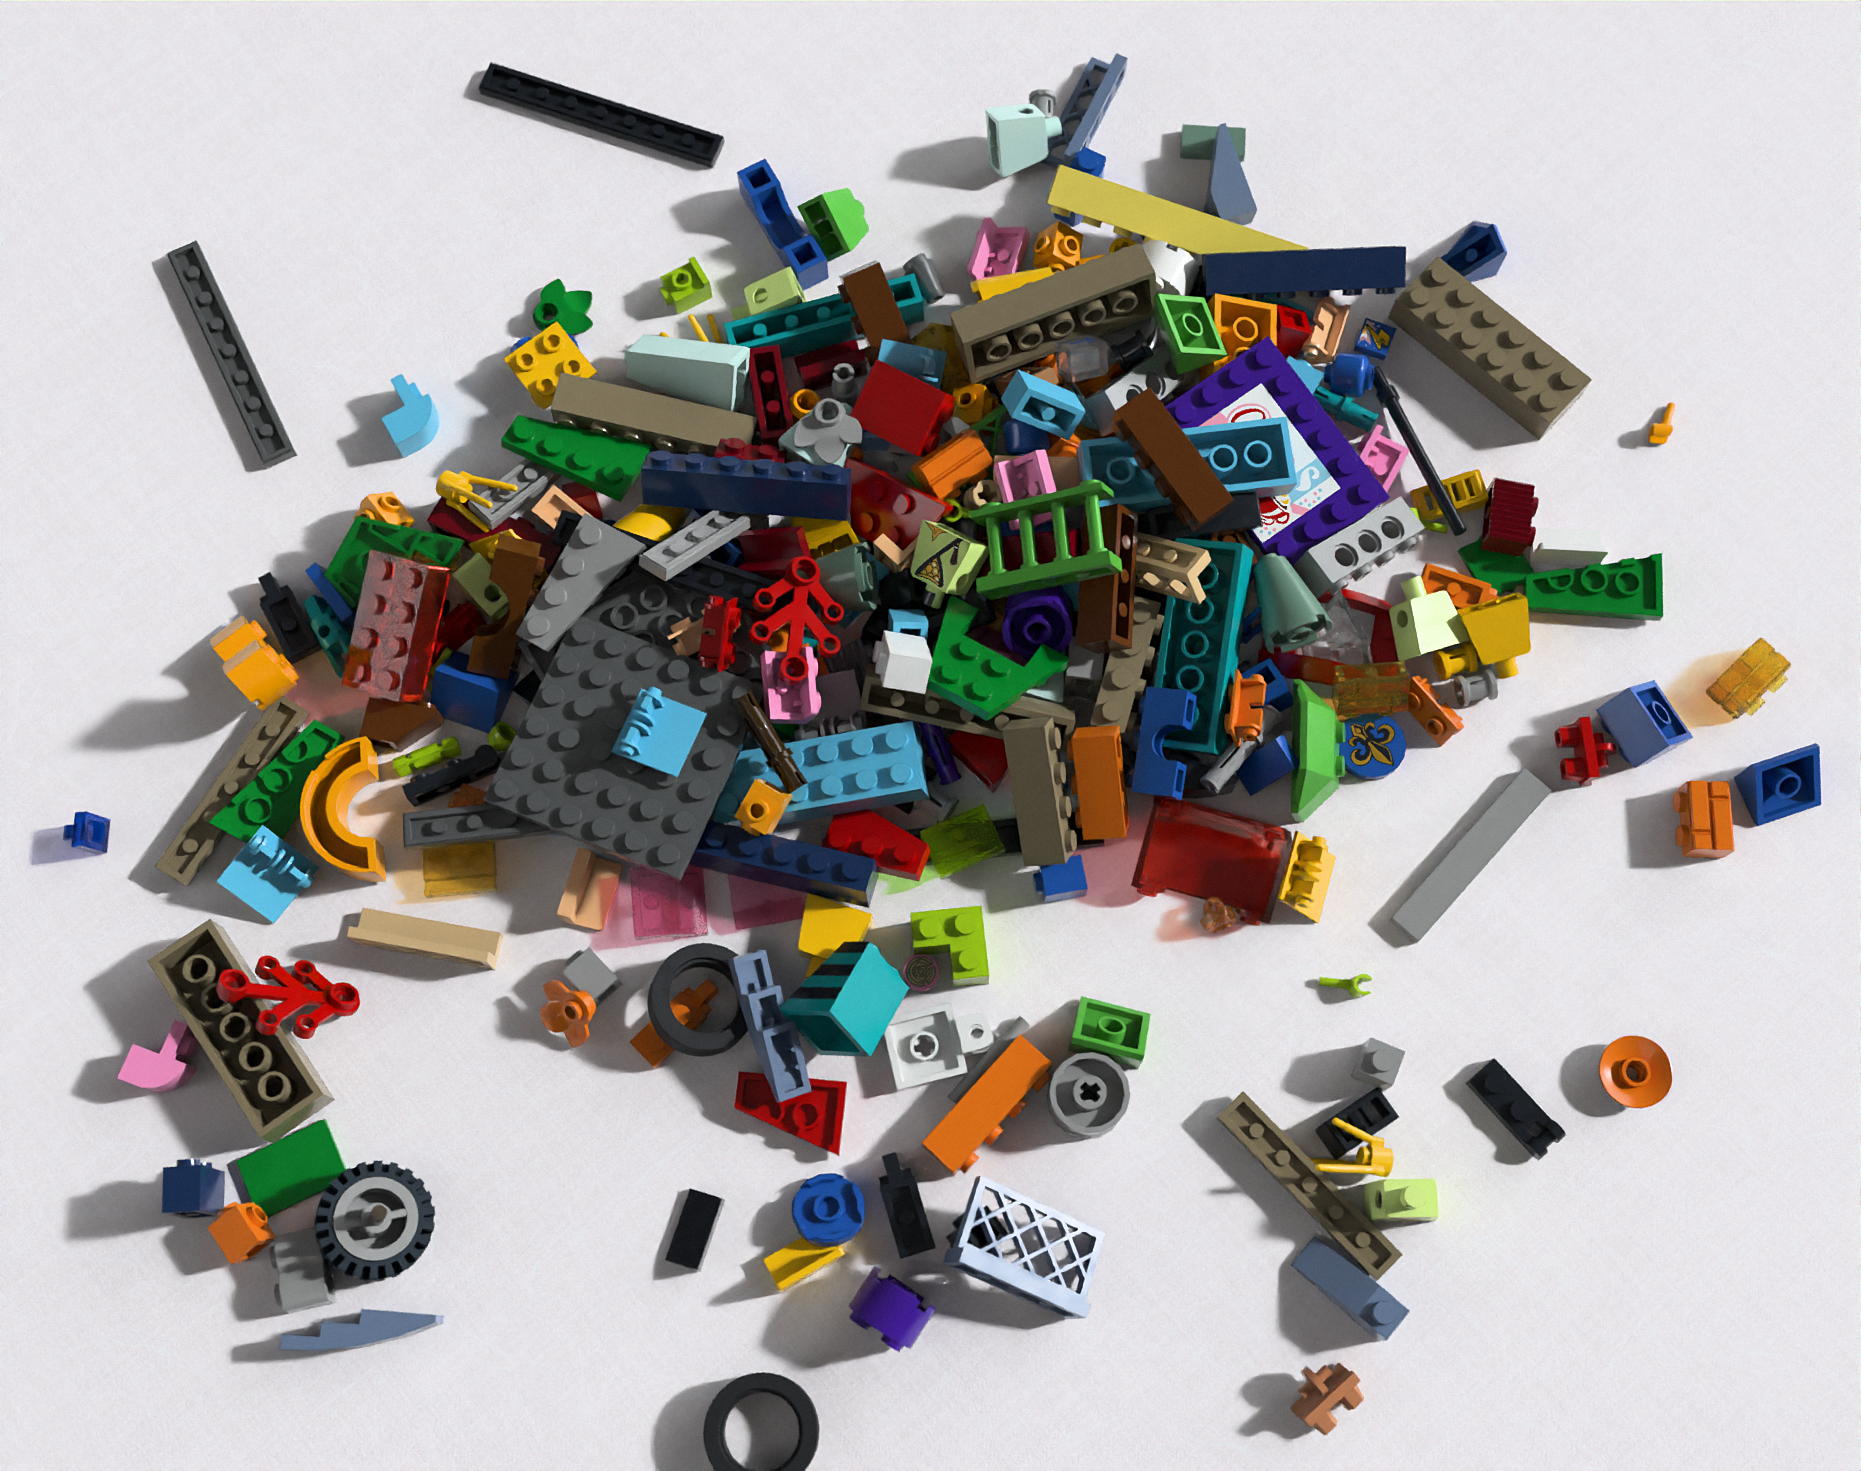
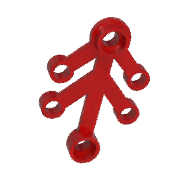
[748,556,844,686]
[216,955,360,1039]

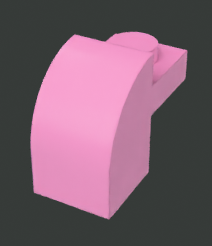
[117,1020,198,1093]

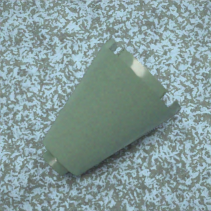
[781,542,879,611]
[1253,553,1333,653]

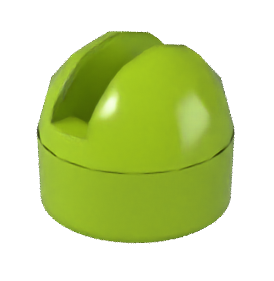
[487,722,517,752]

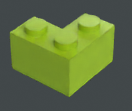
[910,905,989,987]

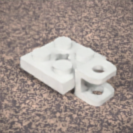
[884,1002,994,1092]

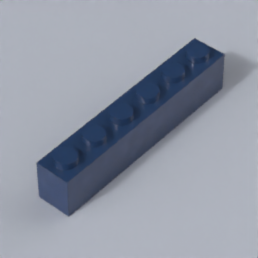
[1202,246,1406,300]
[641,450,852,521]
[688,820,879,908]

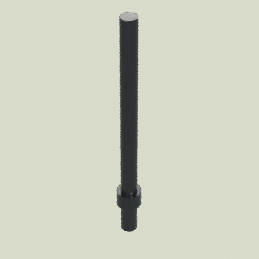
[1373,366,1467,536]

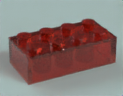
[341,549,452,702]

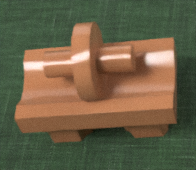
[1290,1362,1364,1435]

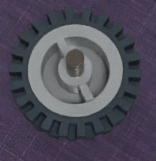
[314,1161,435,1282]

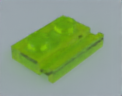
[919,804,1005,880]

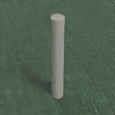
[947,1016,1030,1105]

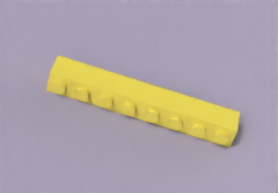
[1046,164,1308,257]

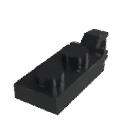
[258,572,323,664]
[878,1152,936,1259]

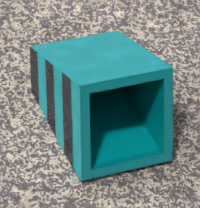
[779,941,909,1057]

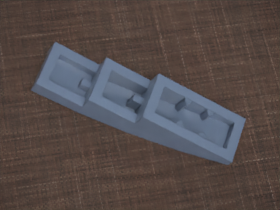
[728,949,812,1102]
[279,1309,444,1351]

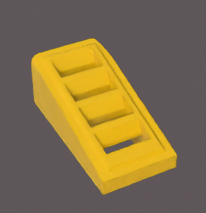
[1409,469,1489,521]

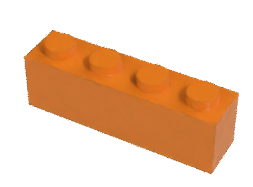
[922,1034,1053,1176]

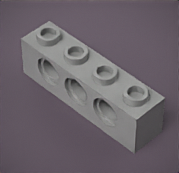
[1083,344,1201,436]
[1292,496,1425,599]

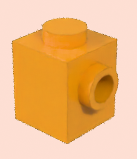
[734,778,793,836]

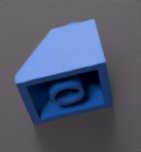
[1596,680,1693,768]

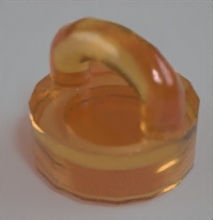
[1200,896,1237,934]

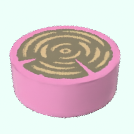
[903,954,939,991]

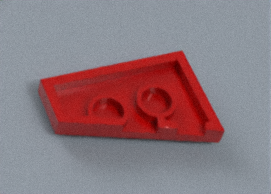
[734,1071,847,1157]

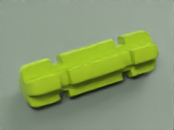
[393,736,462,777]

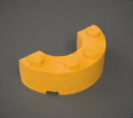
[209,615,300,711]
[300,736,387,882]

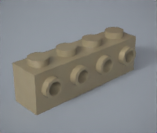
[1088,595,1164,740]
[1002,717,1077,866]

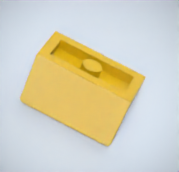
[763,1237,846,1293]

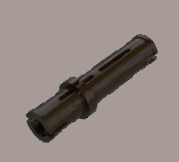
[732,691,808,794]

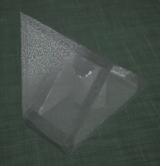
[1301,590,1373,671]

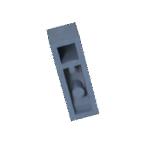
[1204,123,1258,226]
[1291,1236,1410,1341]

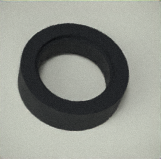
[647,943,748,1057]
[703,1372,820,1471]

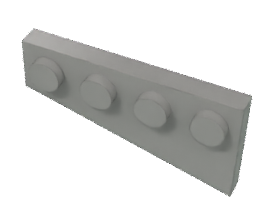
[516,513,647,652]

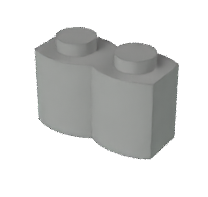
[270,1227,336,1313]

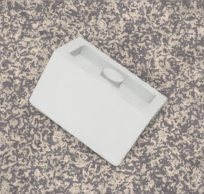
[1529,528,1608,566]

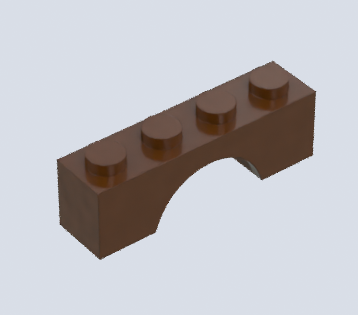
[466,534,545,680]

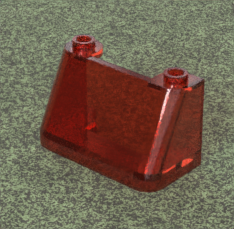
[1131,797,1293,926]

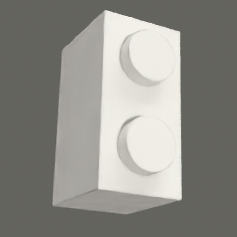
[873,630,932,694]

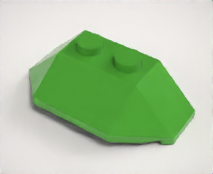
[1291,679,1345,822]

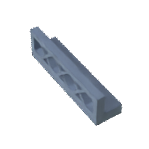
[1039,53,1128,169]

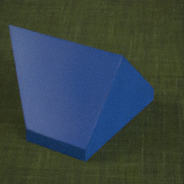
[1440,221,1508,282]

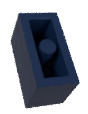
[162,1159,225,1219]

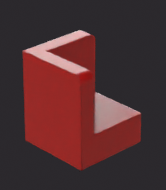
[1276,304,1311,360]

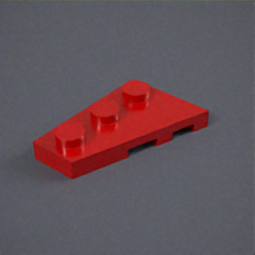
[821,809,931,881]

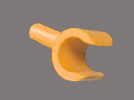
[1648,403,1675,444]

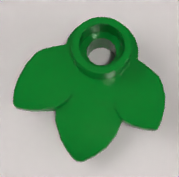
[533,279,593,335]

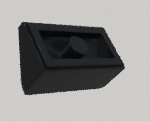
[665,1188,725,1272]

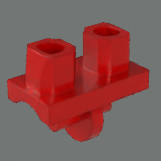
[1554,717,1617,787]

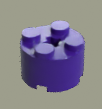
[1002,585,1074,661]
[848,1266,936,1352]

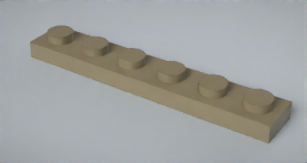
[155,696,310,887]
[1216,1091,1403,1281]

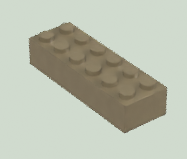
[950,243,1157,384]
[1388,257,1592,440]
[148,919,335,1143]

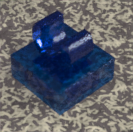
[63,811,111,854]

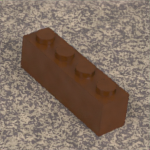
[837,260,913,367]
[1112,387,1234,532]
[1076,504,1138,654]

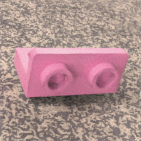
[967,218,1031,281]
[1357,424,1410,508]
[994,449,1057,531]
[760,646,821,724]

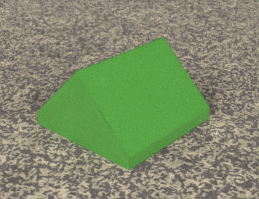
[1153,293,1227,375]
[1068,996,1151,1068]

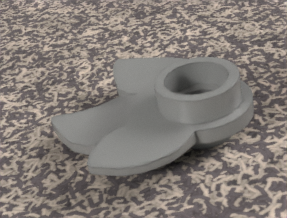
[794,398,862,464]

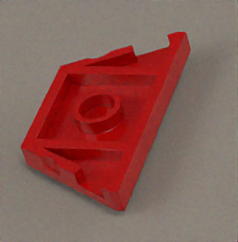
[845,457,954,551]

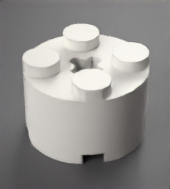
[1142,240,1199,296]

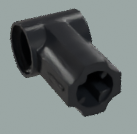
[924,587,997,641]

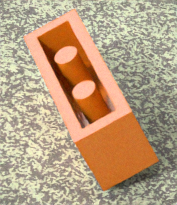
[1067,725,1130,840]

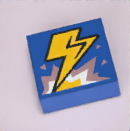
[1354,318,1397,361]

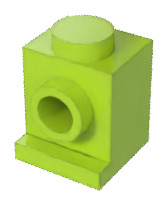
[659,256,713,314]

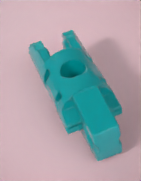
[303,595,364,678]

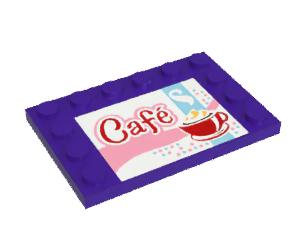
[1165,336,1390,566]

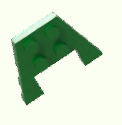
[324,516,464,656]
[926,595,1070,721]

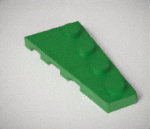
[501,415,653,502]
[209,719,345,844]

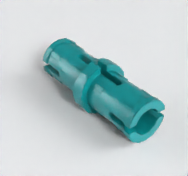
[1313,385,1379,433]

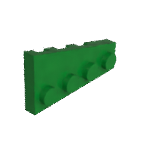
[1523,553,1663,621]

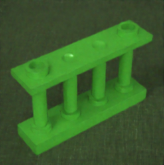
[969,480,1122,600]

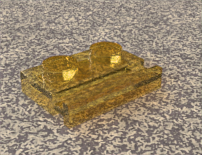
[422,841,497,898]

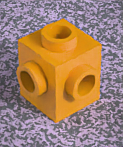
[1033,221,1083,272]
[952,383,999,436]
[353,492,415,527]

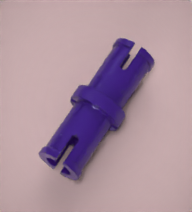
[916,721,962,785]

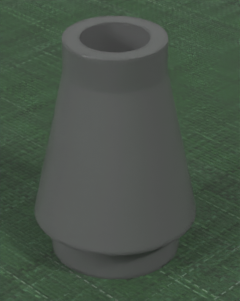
[903,254,945,305]

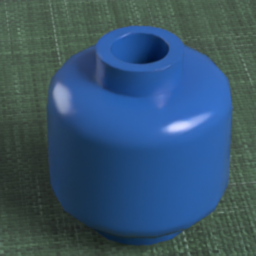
[1324,353,1375,398]
[1003,418,1049,456]

